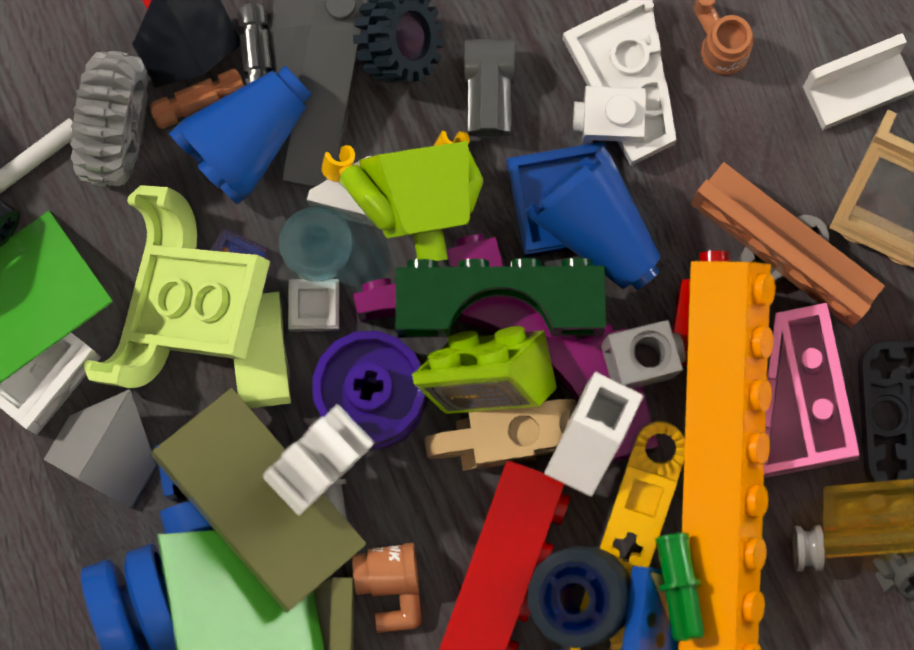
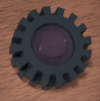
[353,0,444,83]

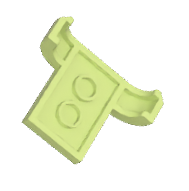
[83,185,270,388]

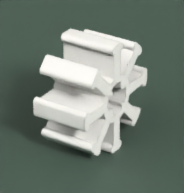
[262,405,375,515]

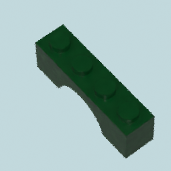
[396,258,606,338]

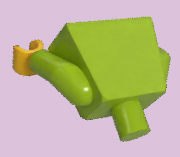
[321,131,483,261]

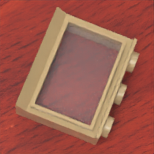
[829,109,914,268]

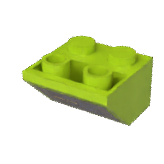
[412,326,557,414]

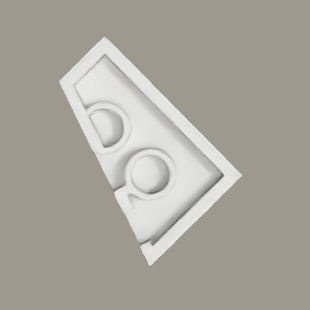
[562,0,677,166]

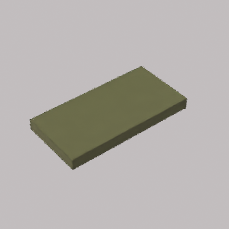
[151,387,367,614]

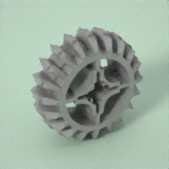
[70,51,149,187]

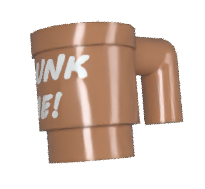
[693,0,754,76]
[352,542,422,633]

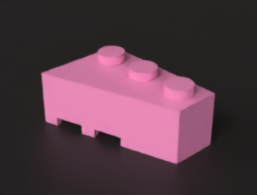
[764,303,860,478]

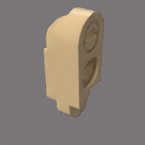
[424,399,577,471]

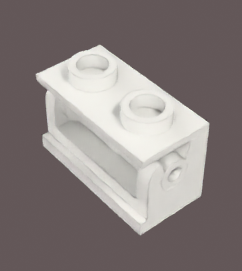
[0,333,101,435]

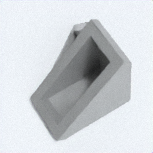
[44,389,158,509]

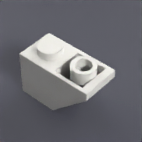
[544,372,643,497]

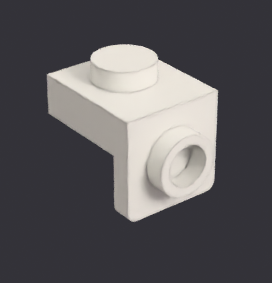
[573,86,646,145]

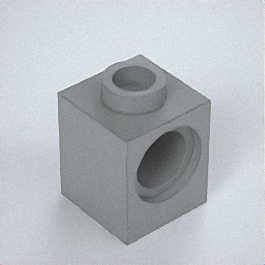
[600,320,686,389]

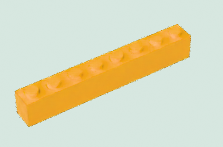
[678,261,775,650]

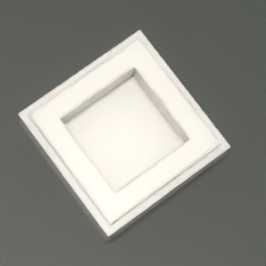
[288,279,340,332]

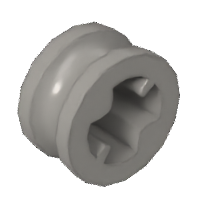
[792,525,825,572]

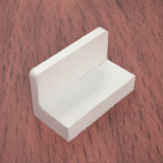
[803,33,914,130]

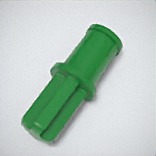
[655,533,704,642]

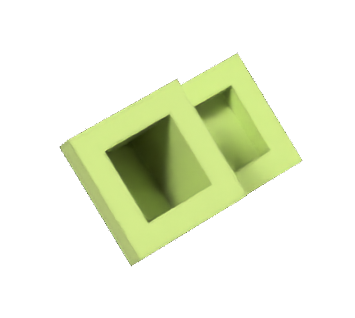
[234,292,291,409]

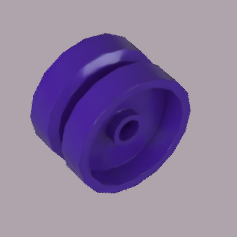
[312,330,427,450]

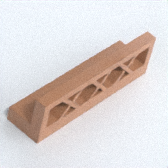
[691,162,885,328]

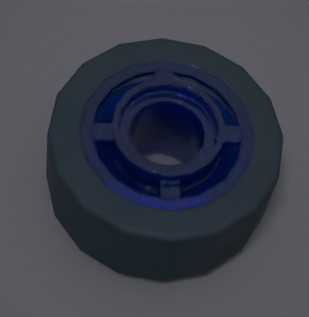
[528,546,630,649]

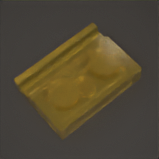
[823,479,914,558]

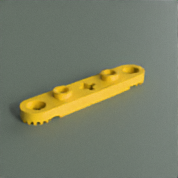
[570,421,685,650]

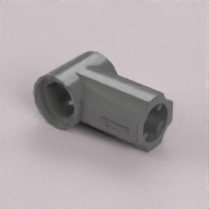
[465,39,515,139]

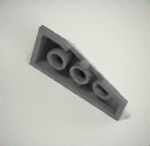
[267,0,369,188]

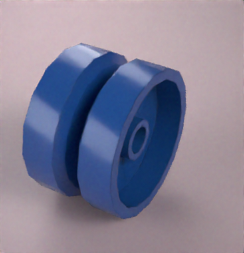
[81,543,177,650]

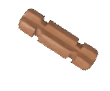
[150,69,245,129]

